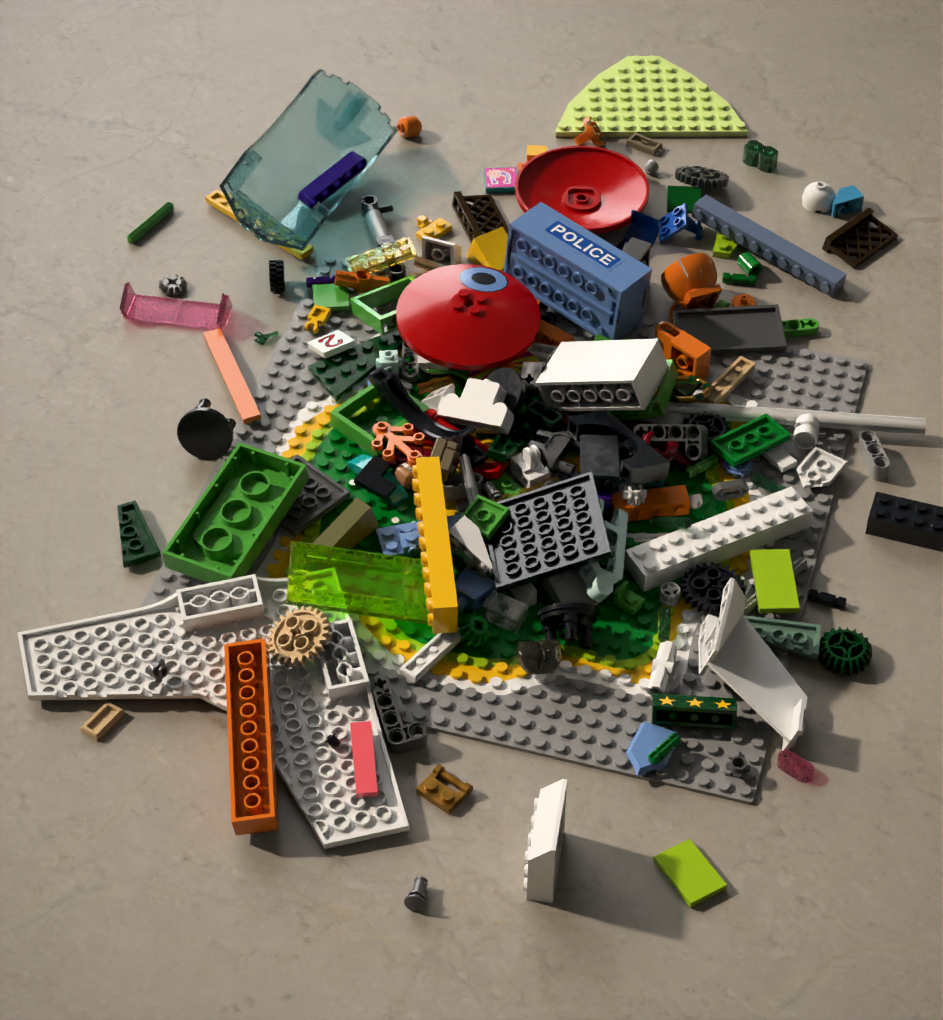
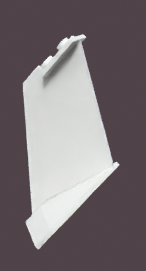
[698,577,807,755]

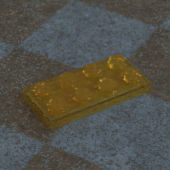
[345,237,417,273]

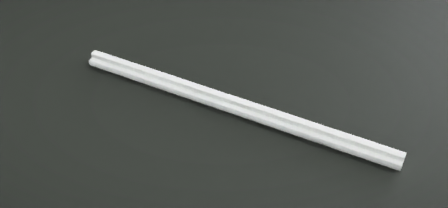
[651,399,926,435]

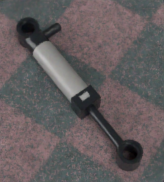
[361,195,406,284]

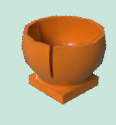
[661,253,722,310]

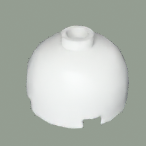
[802,181,836,213]

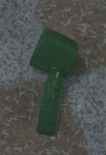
[254,331,279,345]

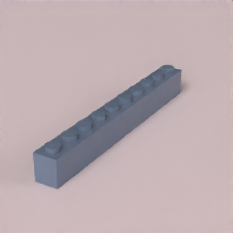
[692,195,847,297]

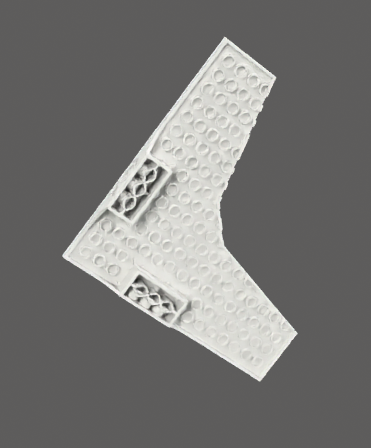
[18,569,409,849]

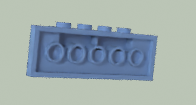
[376,514,488,562]

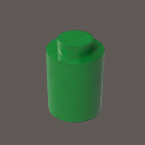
[737,252,763,277]

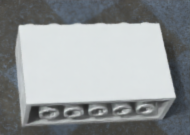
[536,339,669,411]

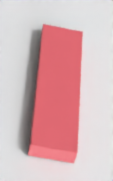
[350,721,378,798]

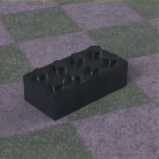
[865,492,943,552]

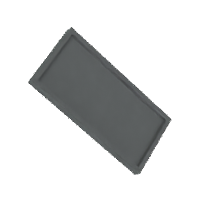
[673,304,787,355]

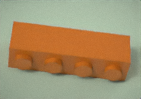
[610,485,690,522]

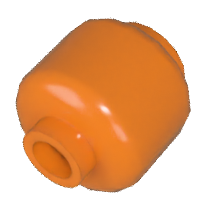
[397,116,422,138]

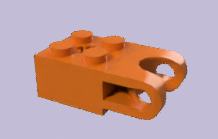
[655,321,711,379]

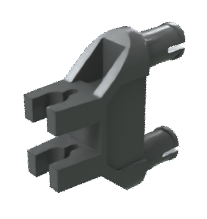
[528,429,580,476]

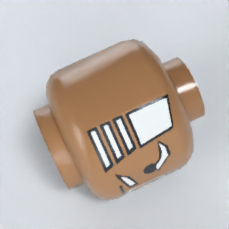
[394,462,416,490]

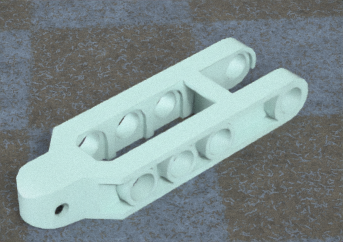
[578,498,628,602]

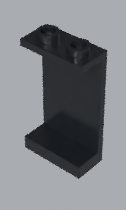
[579,435,619,492]

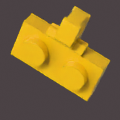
[416,215,452,241]

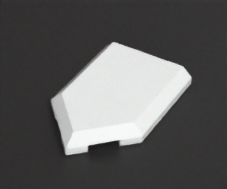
[797,447,848,489]

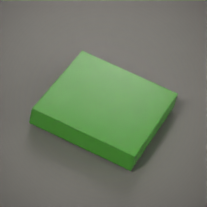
[312,284,350,312]
[457,495,511,541]

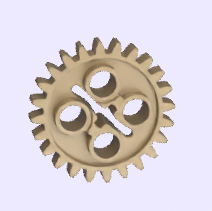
[267,606,332,668]

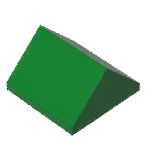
[667,186,702,213]

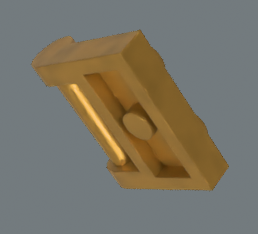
[416,764,473,814]

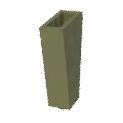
[310,498,379,566]

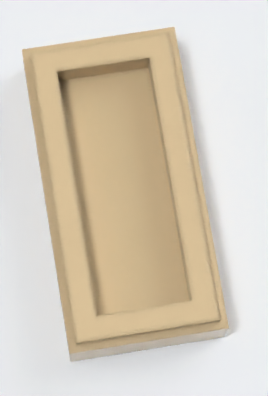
[81,701,124,741]

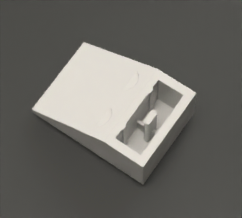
[448,515,493,580]

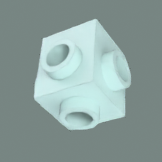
[376,350,402,375]

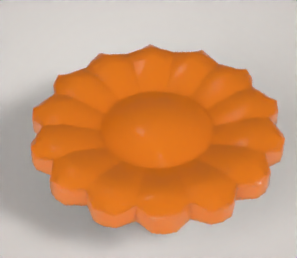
[732,294,756,307]

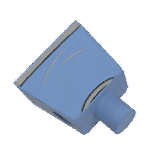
[455,566,497,612]

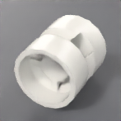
[793,414,820,450]

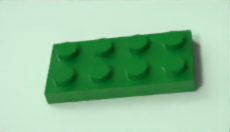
[709,413,791,467]

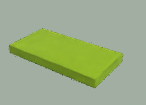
[750,549,800,613]

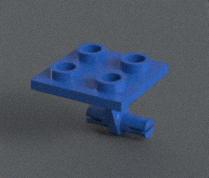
[659,203,703,244]

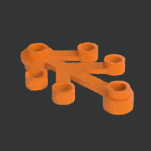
[371,422,425,467]

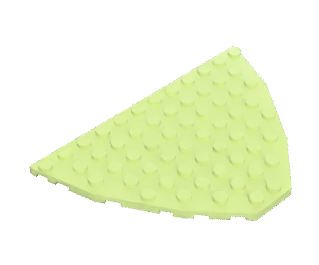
[555,55,748,137]

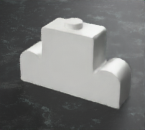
[437,378,514,435]

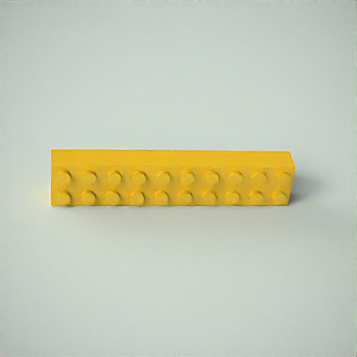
[412,456,458,634]

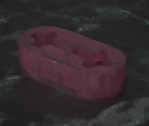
[777,750,814,783]

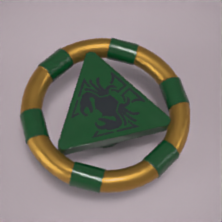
[658,375,712,403]

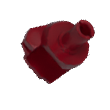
[641,431,691,469]

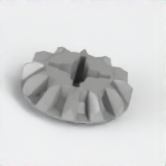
[159,275,187,296]

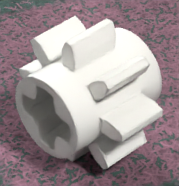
[622,484,647,506]

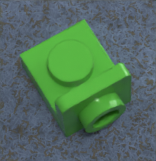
[613,580,645,615]

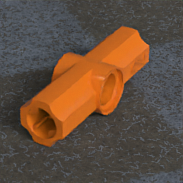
[334,270,389,293]

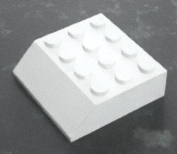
[523,779,567,903]

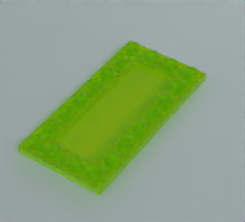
[286,541,431,624]

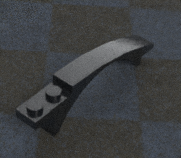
[367,367,488,469]

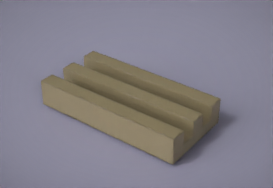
[626,133,663,156]

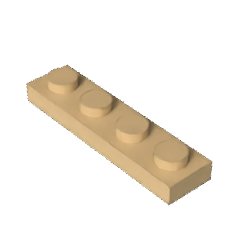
[701,356,756,404]

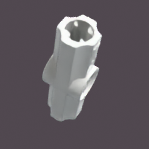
[647,641,677,697]

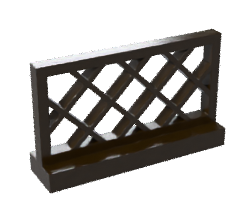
[452,191,509,243]
[822,207,898,269]

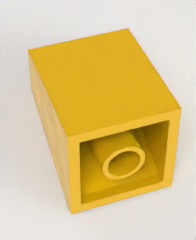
[466,227,508,271]

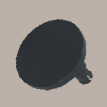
[486,367,536,425]
[177,398,236,459]
[538,602,599,651]

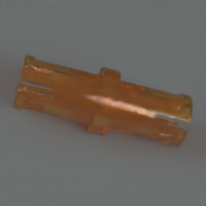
[417,375,455,395]

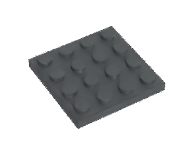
[279,454,350,537]

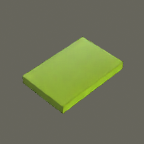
[653,838,727,908]

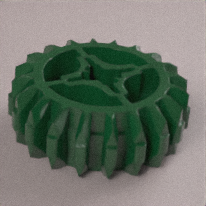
[818,626,872,676]

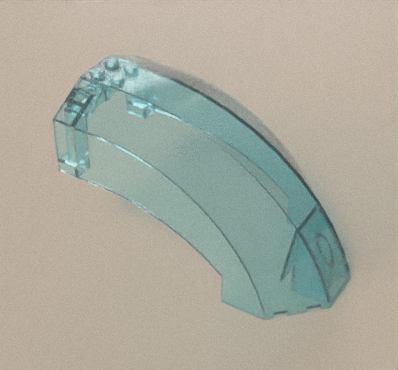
[220,69,398,251]

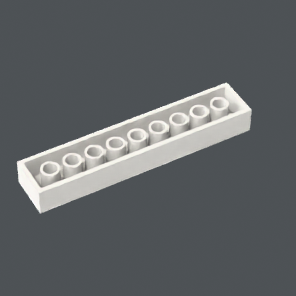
[624,486,813,592]

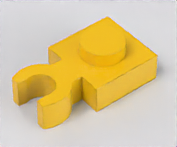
[304,305,332,334]

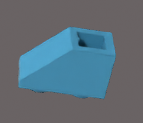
[831,185,864,218]

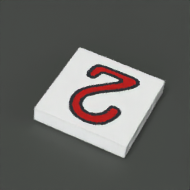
[307,330,356,359]

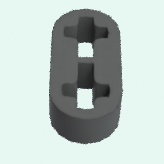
[712,479,749,501]

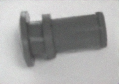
[404,876,428,912]

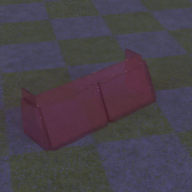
[120,282,233,330]

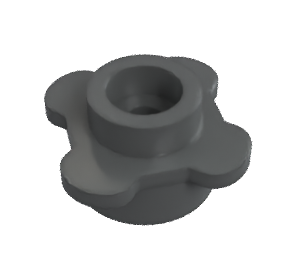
[149,658,169,683]
[725,756,751,778]

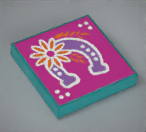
[483,167,517,193]

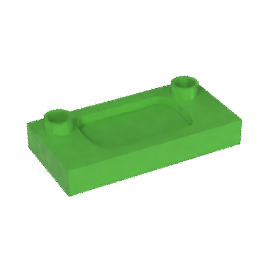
[162,442,309,583]

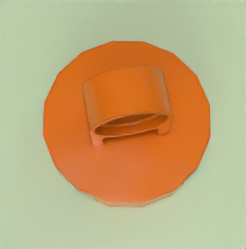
[573,116,605,148]

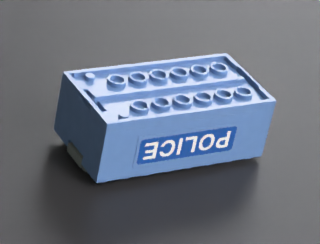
[503,202,652,340]

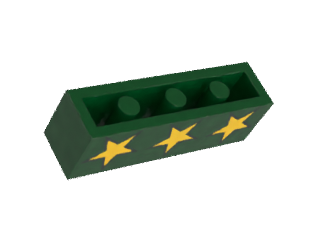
[652,693,737,729]

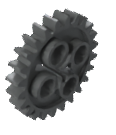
[675,166,729,189]

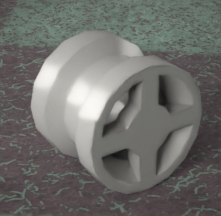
[659,582,680,607]

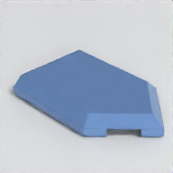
[626,722,680,777]

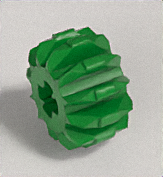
[457,612,492,648]

